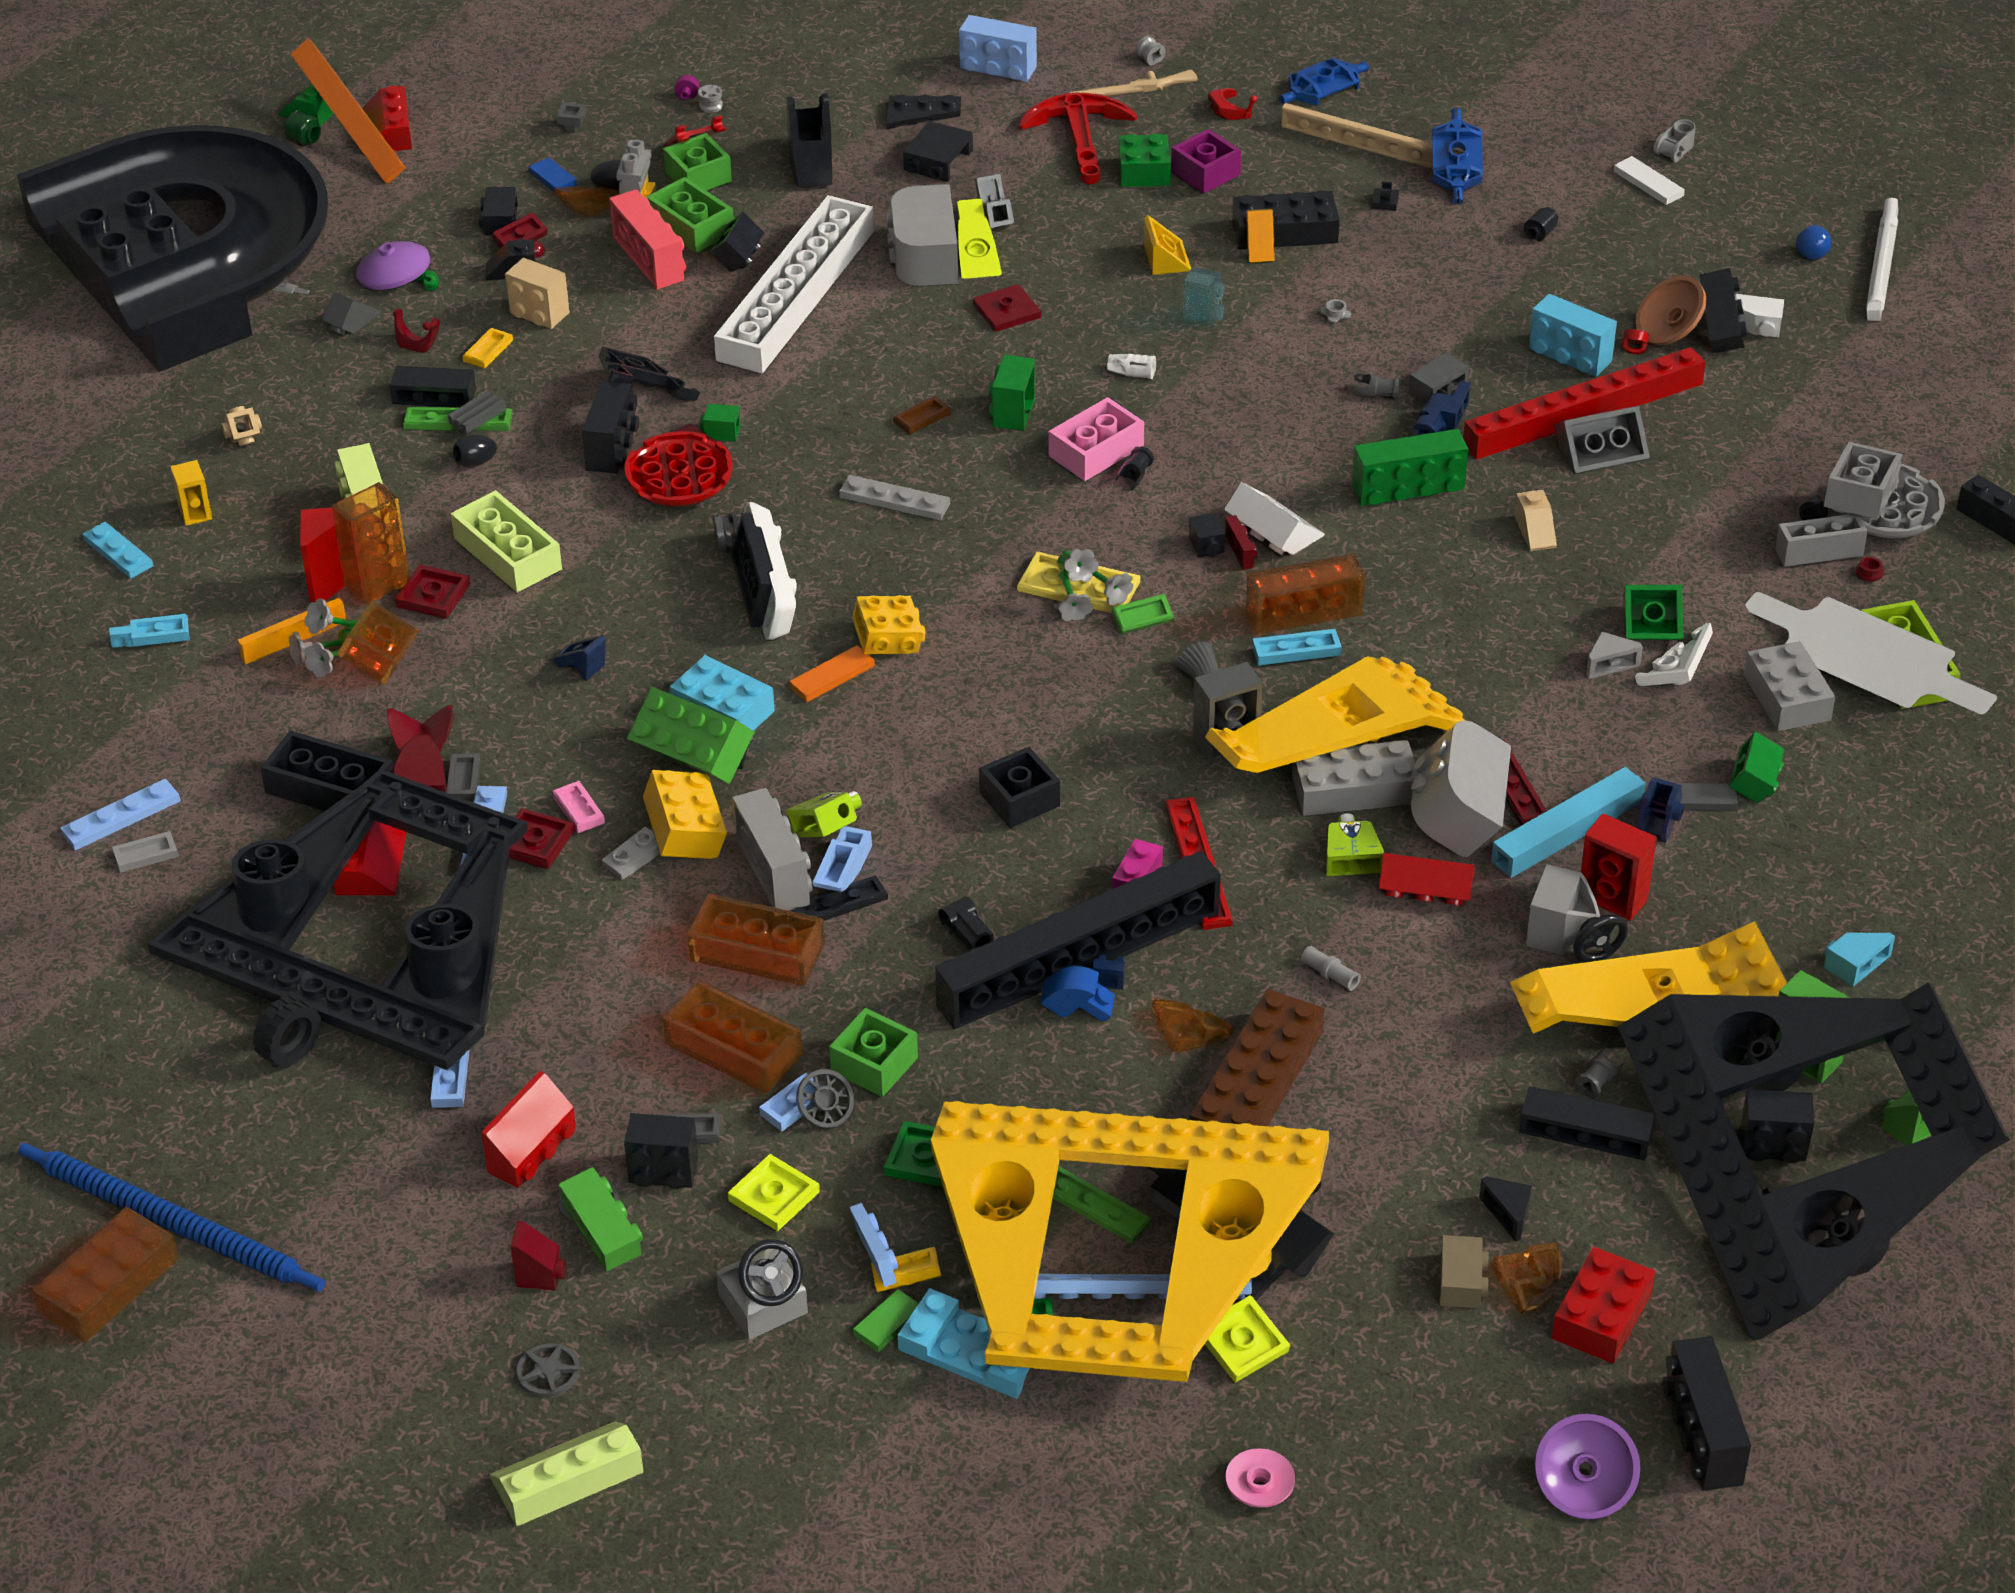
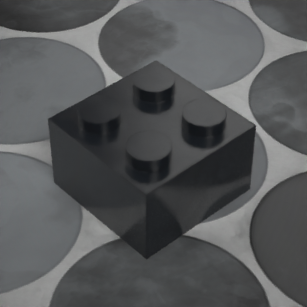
[979,747,1060,828]
[1740,1089,1814,1163]
[624,1113,699,1189]

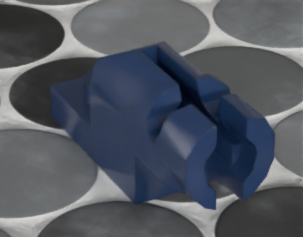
[1412,381,1471,436]

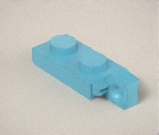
[109,614,190,648]

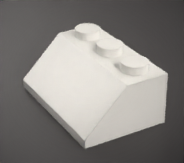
[1224,482,1325,555]

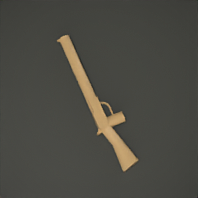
[1069,69,1198,96]

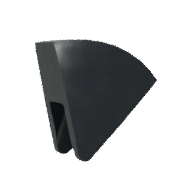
[786,93,833,188]

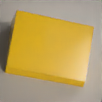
[1144,215,1191,275]

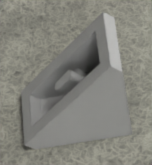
[1586,632,1643,679]

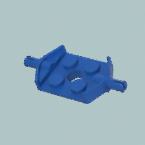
[1279,58,1369,106]
[1431,108,1483,203]

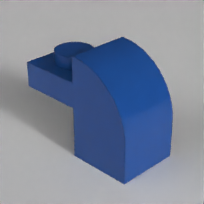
[1040,966,1115,1021]

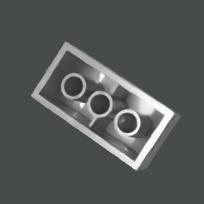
[887,184,958,286]
[1411,721,1511,857]

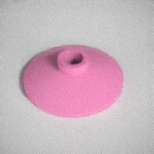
[1226,1449,1295,1508]

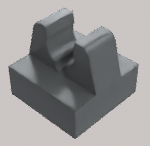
[556,103,587,133]

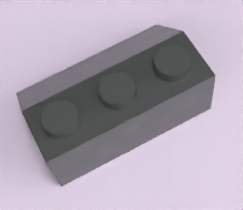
[1554,406,1650,473]

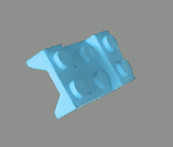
[898,1288,1030,1399]

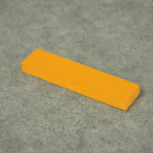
[238,598,346,664]

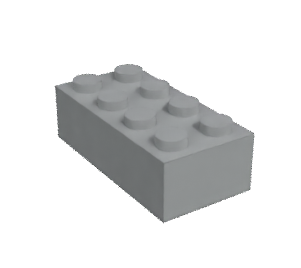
[1292,740,1416,816]
[732,788,813,914]

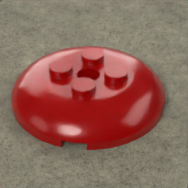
[625,431,733,507]

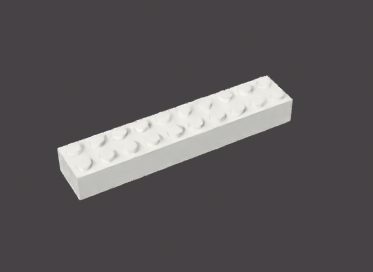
[714,195,874,374]

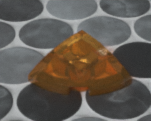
[555,186,620,217]
[1152,999,1234,1051]
[1490,1242,1562,1314]

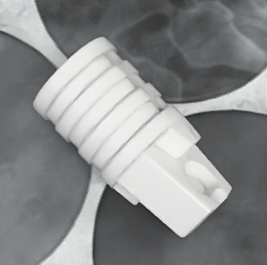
[1107,353,1156,379]

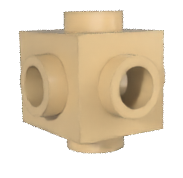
[221,406,262,446]

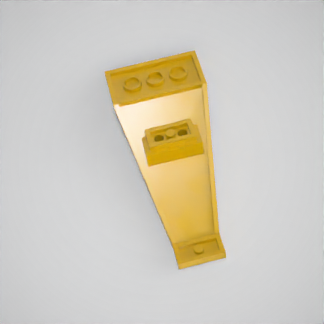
[1510,921,1787,1034]

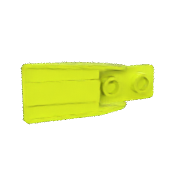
[957,199,1002,279]

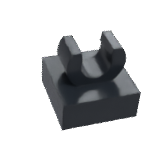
[1371,181,1399,211]

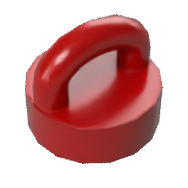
[1622,329,1650,354]

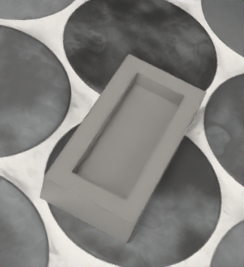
[112,831,178,873]

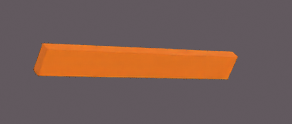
[291,38,406,183]

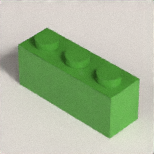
[559,1167,643,1271]

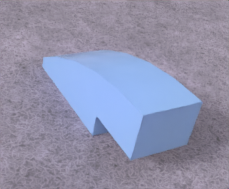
[813,826,872,892]

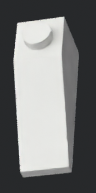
[1704,294,1784,337]

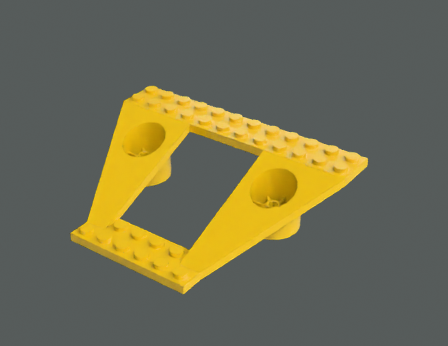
[931,1101,1329,1382]

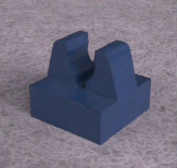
[1093,954,1125,990]

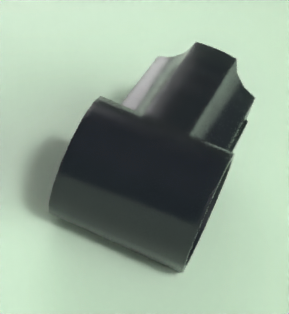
[938,896,994,950]

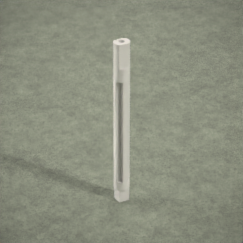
[1866,198,1898,321]

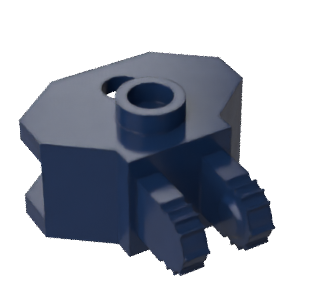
[1637,777,1685,843]

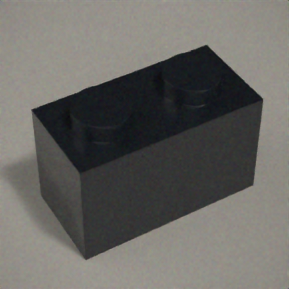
[478,187,518,235]
[710,212,765,272]

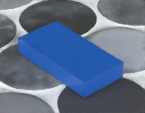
[529,157,577,195]

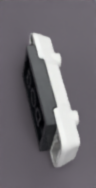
[732,502,796,640]

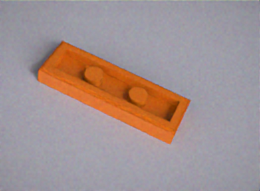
[789,645,875,703]

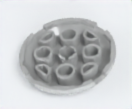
[1838,464,1945,539]

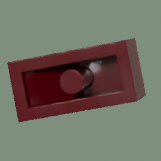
[510,1221,566,1291]

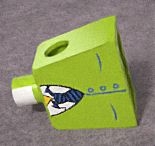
[786,791,862,837]
[1326,813,1384,876]

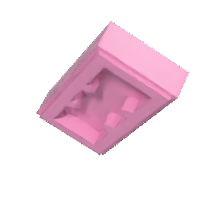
[553,781,605,834]

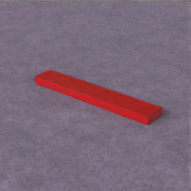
[1165,797,1233,930]

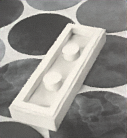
[1614,156,1685,205]

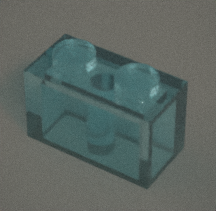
[1183,267,1225,327]

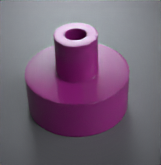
[674,75,700,100]

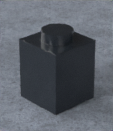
[1189,513,1225,557]

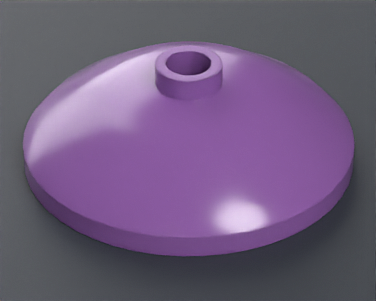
[356,241,430,290]
[1535,1414,1640,1520]

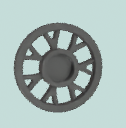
[796,1069,854,1129]

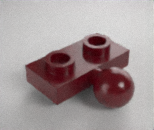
[492,212,548,258]

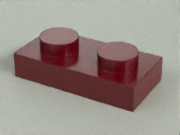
[1225,515,1257,570]

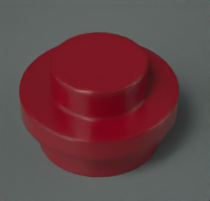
[1856,557,1884,581]

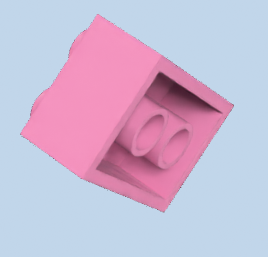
[1049,397,1144,481]

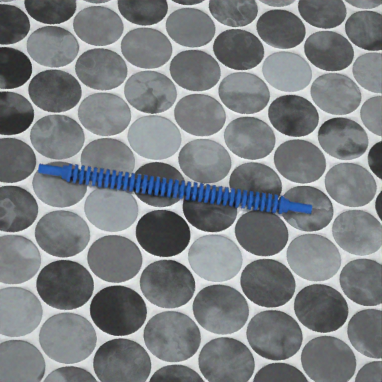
[18,1143,325,1292]

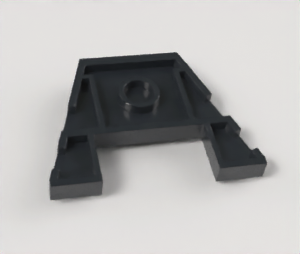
[599,346,700,401]

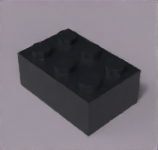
[582,381,639,474]

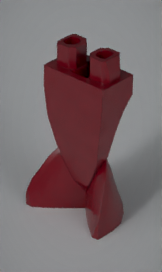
[387,705,454,792]

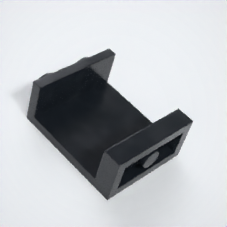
[903,121,973,182]

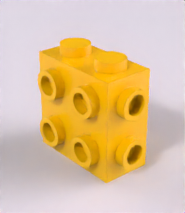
[852,595,926,654]

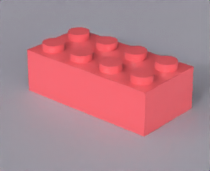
[609,189,686,289]

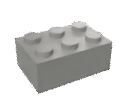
[1824,442,1903,519]
[1744,641,1835,731]

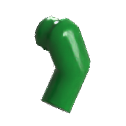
[414,270,440,291]

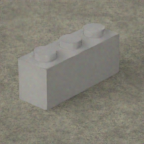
[1775,514,1868,567]

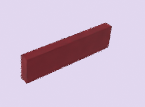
[1502,739,1547,826]

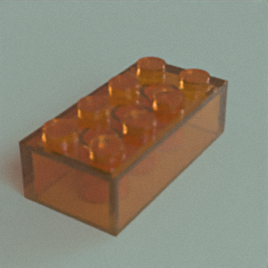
[332,482,410,605]
[1246,553,1365,635]
[687,893,825,986]
[662,980,803,1094]
[32,1206,179,1343]

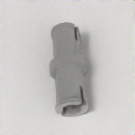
[1301,946,1361,991]

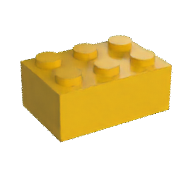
[643,770,727,859]

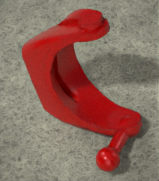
[1208,88,1258,120]

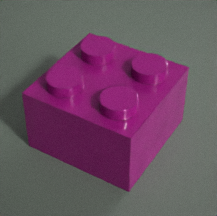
[1171,129,1241,193]

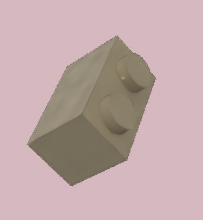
[1440,1235,1489,1308]

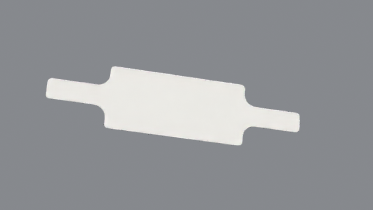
[1745,592,1997,714]

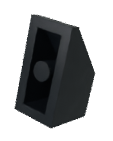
[486,239,536,280]

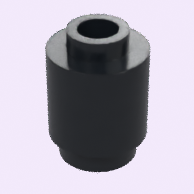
[1524,207,1558,241]

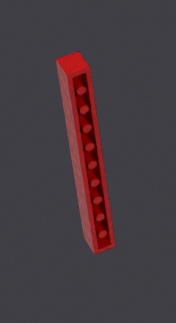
[1463,347,1706,460]

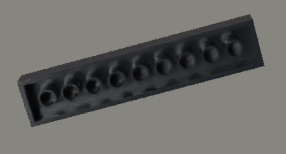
[935,851,1221,1030]

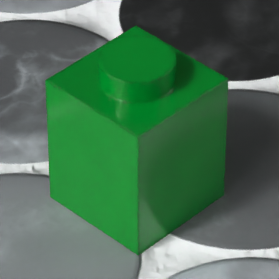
[700,403,741,442]

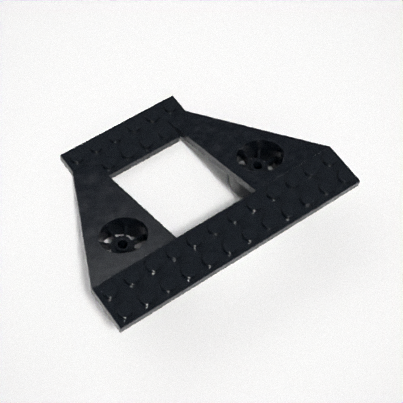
[148,769,528,1071]
[1618,982,2010,1340]

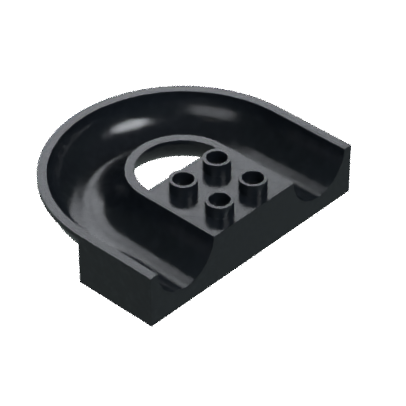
[17,125,328,372]

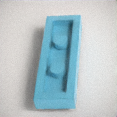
[83,522,153,579]
[1252,629,1342,666]

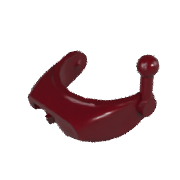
[393,308,440,353]

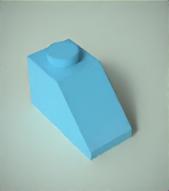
[1824,933,1895,987]

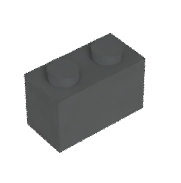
[1409,352,1469,403]

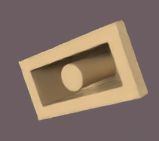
[1514,490,1557,551]

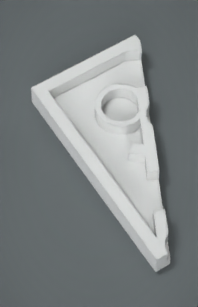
[1635,623,1713,686]

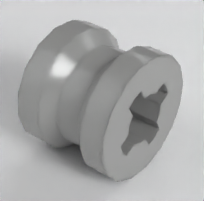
[1135,36,1166,66]
[698,85,723,113]

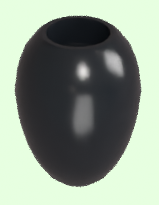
[590,160,621,189]
[453,435,497,467]

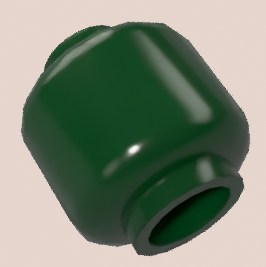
[284,111,321,146]

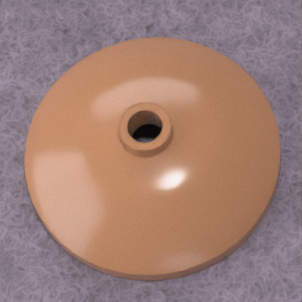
[1636,276,1706,346]

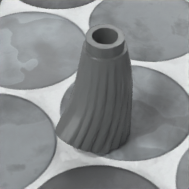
[1176,642,1219,680]

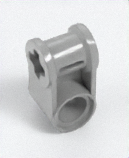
[1653,119,1695,163]

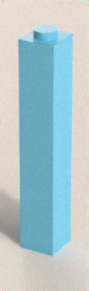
[1491,767,1646,878]

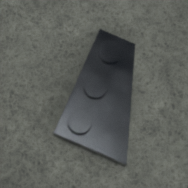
[887,94,962,129]

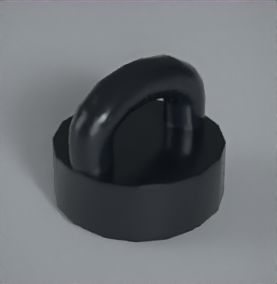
[1799,495,1828,520]

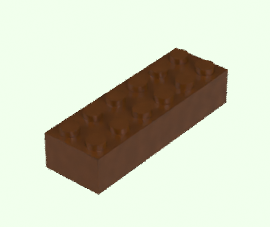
[1190,989,1325,1126]

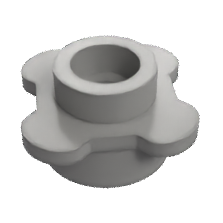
[1321,299,1351,323]

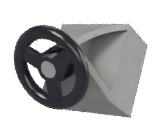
[1526,864,1628,963]
[716,1239,808,1340]

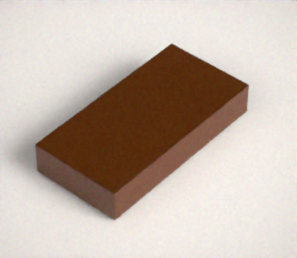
[893,396,951,435]

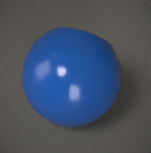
[1796,225,1832,260]

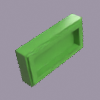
[1111,594,1174,634]
[853,1289,919,1352]

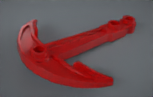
[1019,92,1138,184]

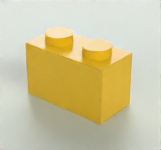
[170,460,212,526]

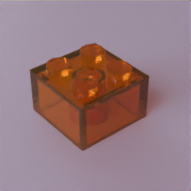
[337,601,420,684]

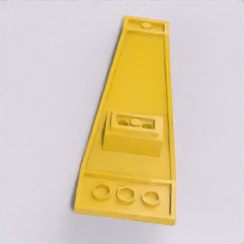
[1205,656,1466,773]

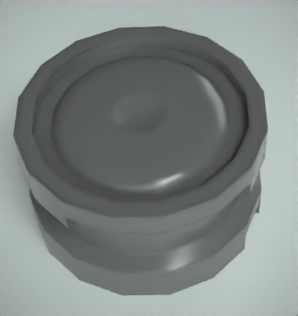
[713,512,738,553]

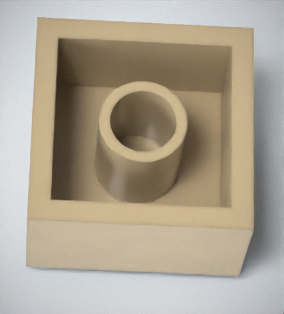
[505,258,570,329]

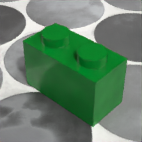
[1729,732,1784,803]

